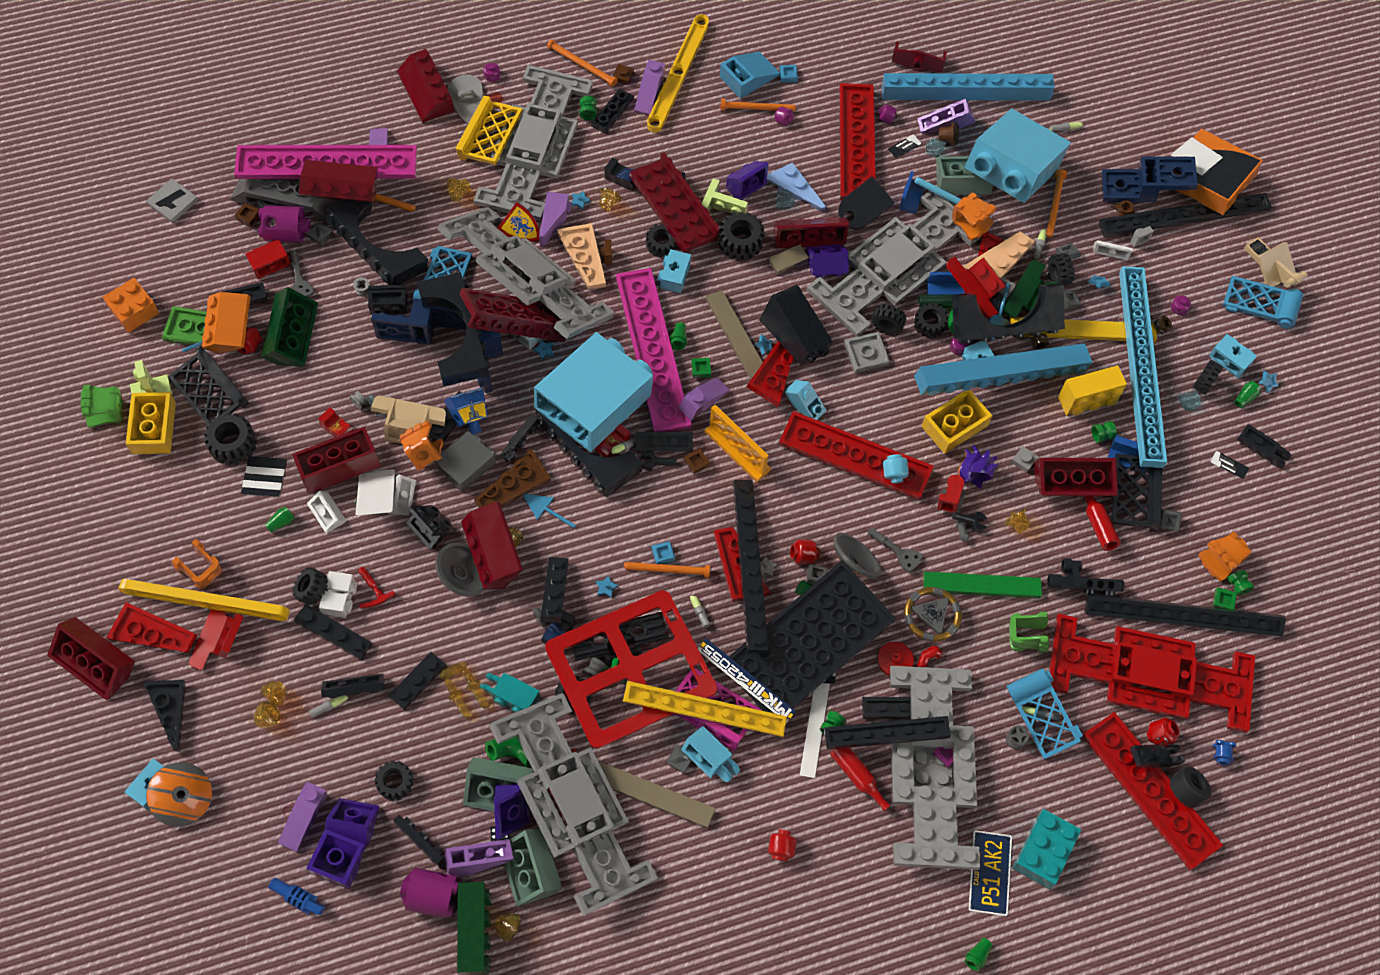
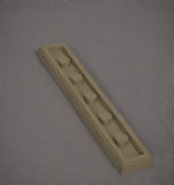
[706,290,763,380]
[599,762,715,829]

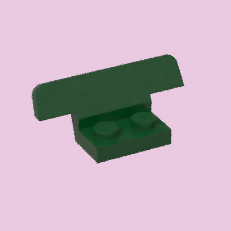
[1003,260,1060,318]

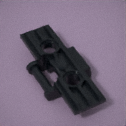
[572,612,669,665]

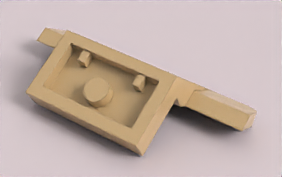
[371,395,446,444]

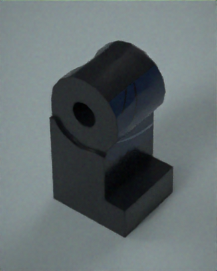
[604,157,635,190]
[541,610,576,644]

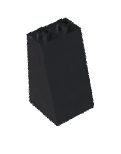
[759,285,833,366]

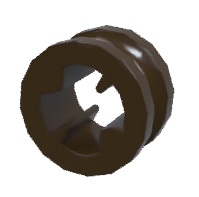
[1154,316,1172,334]
[1031,333,1049,349]

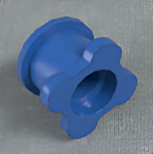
[1213,740,1236,766]

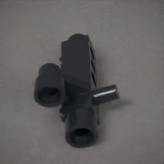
[1047,558,1125,595]

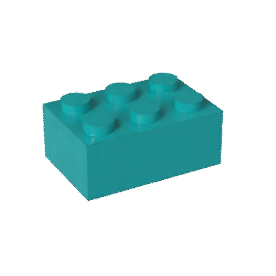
[1012,809,1082,889]

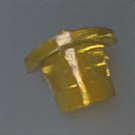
[447,177,471,202]
[598,188,622,211]
[1003,507,1032,534]

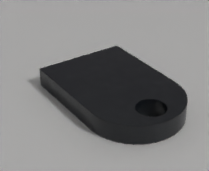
[838,176,895,230]

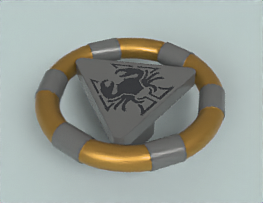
[904,587,962,642]

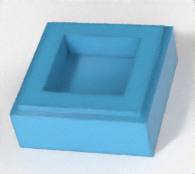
[779,65,798,83]
[651,541,675,564]

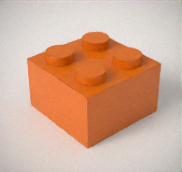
[102,278,160,333]

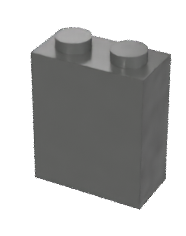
[435,431,496,492]

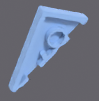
[766,163,826,211]

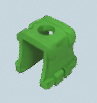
[81,385,123,428]
[1009,612,1049,653]

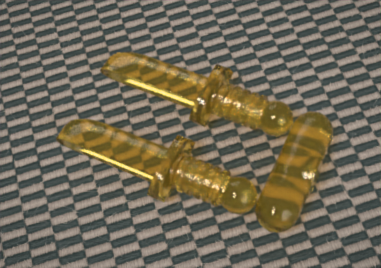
[440,661,490,718]

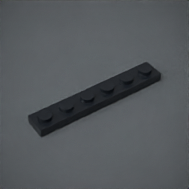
[824,716,951,750]

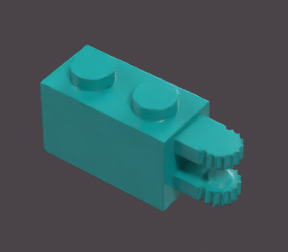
[479,672,540,713]

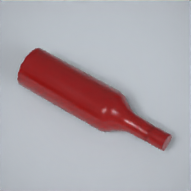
[1084,496,1121,551]
[830,748,890,811]

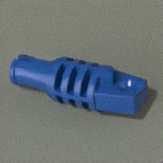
[268,878,326,915]

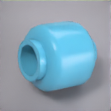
[883,454,909,483]

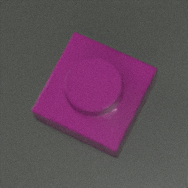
[932,747,953,769]

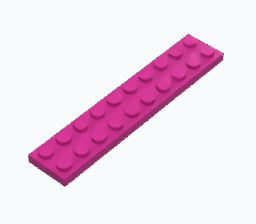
[234,145,417,179]
[616,268,692,432]

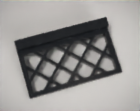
[168,346,250,424]
[1111,453,1163,532]

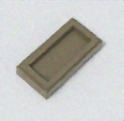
[769,245,809,275]

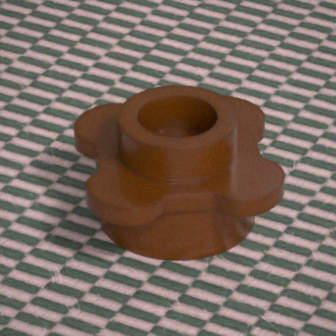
[1115,201,1135,216]

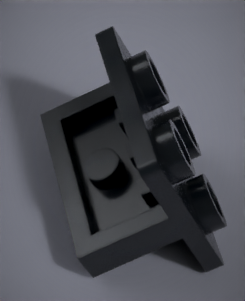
[406,505,455,550]

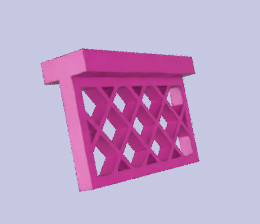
[675,668,761,751]

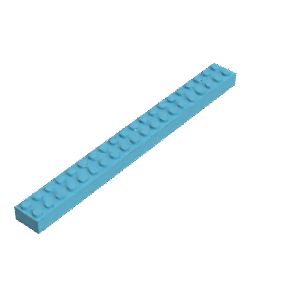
[1119,266,1167,468]

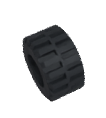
[719,212,764,261]
[204,413,257,466]

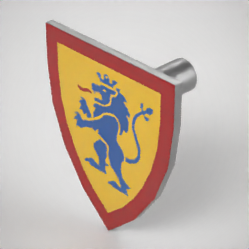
[497,202,540,242]

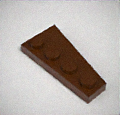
[474,449,551,508]

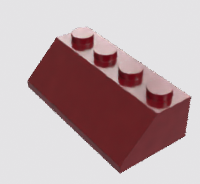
[397,48,454,123]
[299,160,378,203]
[773,217,849,249]
[292,426,381,494]
[1034,458,1118,496]
[461,501,523,590]
[47,617,135,701]

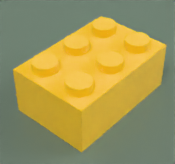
[1058,365,1127,416]
[921,390,992,454]
[126,392,176,454]

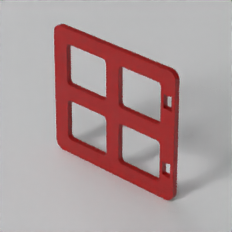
[545,590,717,749]

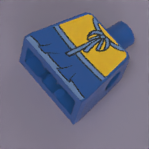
[444,387,488,435]

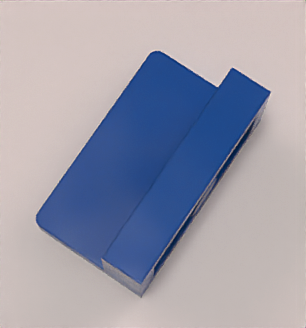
[899,171,924,214]
[927,272,965,299]
[1108,435,1145,473]

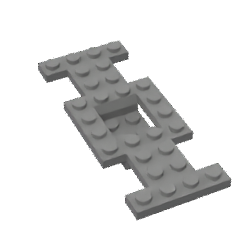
[473,65,593,221]
[806,191,982,337]
[438,207,615,339]
[890,666,980,870]
[489,693,658,916]

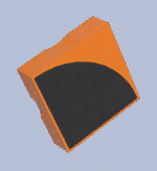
[1173,128,1263,215]

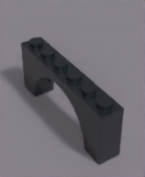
[325,200,428,285]
[417,272,490,387]
[952,283,1065,343]
[535,410,642,497]

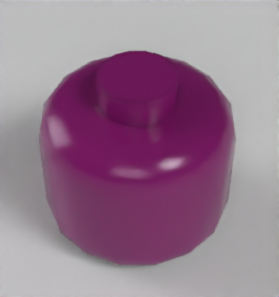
[483,63,501,82]
[878,104,897,124]
[774,107,793,126]
[1171,295,1191,315]
[950,338,970,355]

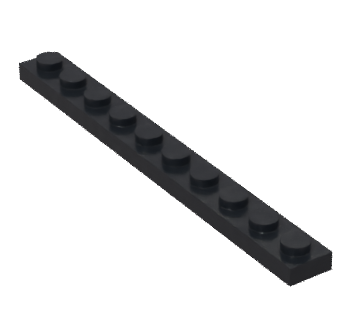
[1098,193,1272,238]
[733,480,769,654]
[1084,593,1286,637]

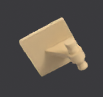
[1258,242,1308,288]

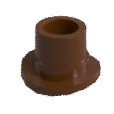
[939,122,960,147]

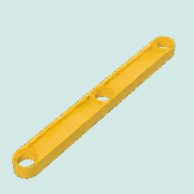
[647,14,709,133]
[118,579,290,621]

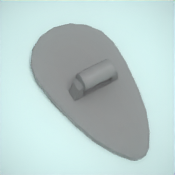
[448,75,483,124]

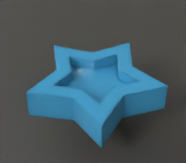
[572,191,591,210]
[1088,275,1110,288]
[755,335,773,355]
[533,340,554,360]
[1258,371,1279,393]
[596,575,618,598]

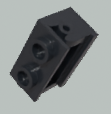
[368,285,407,314]

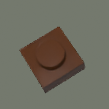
[612,63,634,85]
[234,203,259,227]
[601,240,612,265]
[684,448,710,475]

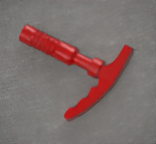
[358,566,396,609]

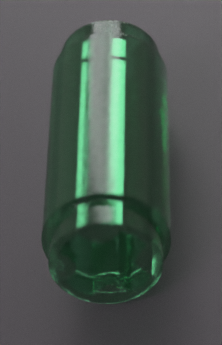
[918,294,952,309]

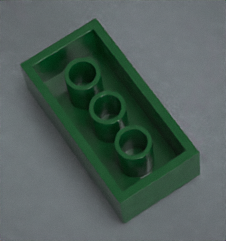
[457,882,491,975]

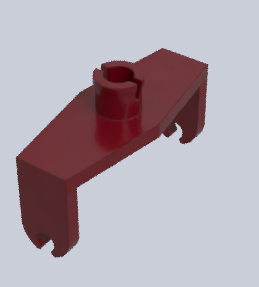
[891,41,947,72]

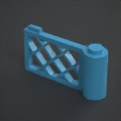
[413,246,472,300]
[1222,275,1304,329]
[1006,668,1083,759]

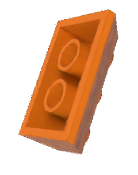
[202,292,251,355]

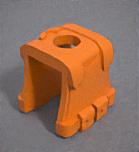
[952,193,997,241]
[399,421,444,471]
[1198,531,1252,582]
[171,539,222,589]

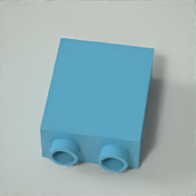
[964,108,1071,203]
[534,332,653,452]

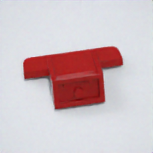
[946,256,1006,318]
[189,609,244,671]

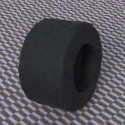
[1170,767,1211,808]

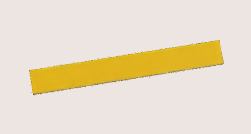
[1010,317,1157,342]
[623,681,787,737]

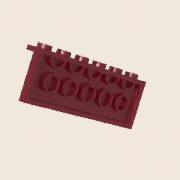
[629,152,720,253]
[459,288,566,342]

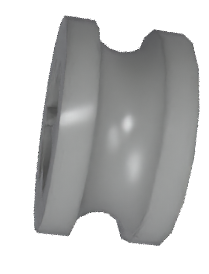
[353,277,370,296]
[349,391,368,410]

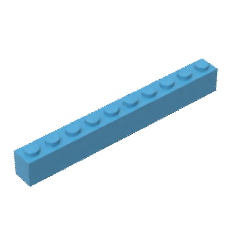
[881,73,1055,101]
[914,343,1093,396]

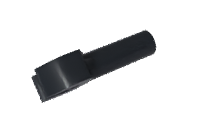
[642,451,677,471]
[952,511,987,532]

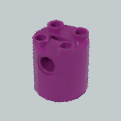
[258,205,311,243]
[400,867,463,919]

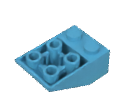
[720,52,780,99]

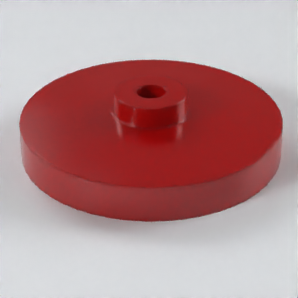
[877,642,914,676]

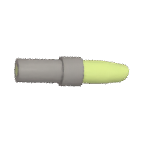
[1049,122,1083,132]
[1033,230,1046,260]
[612,438,636,454]
[690,596,711,628]
[309,695,348,718]
[1021,706,1060,721]

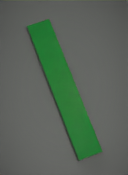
[923,571,1042,598]

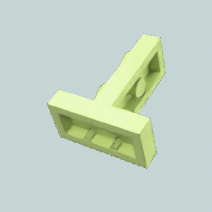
[702,178,748,214]
[130,360,173,394]

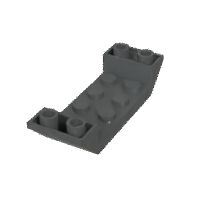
[230,179,341,222]

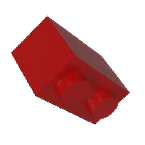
[245,239,291,280]

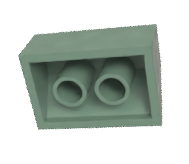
[936,156,993,195]
[463,757,533,812]
[504,829,562,907]

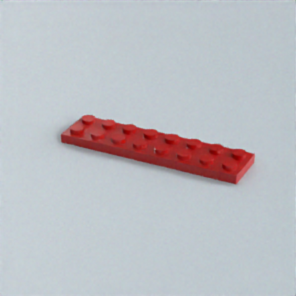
[839,83,876,200]
[778,411,934,500]
[1082,712,1224,871]

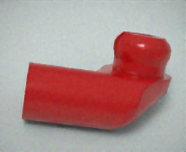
[917,646,943,668]

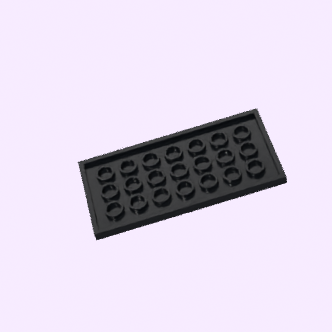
[729,560,896,713]

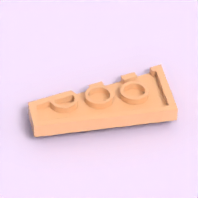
[557,223,606,290]
[963,231,1035,279]

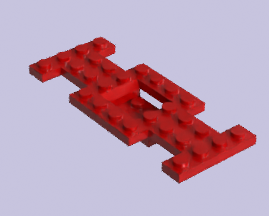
[1049,613,1255,733]

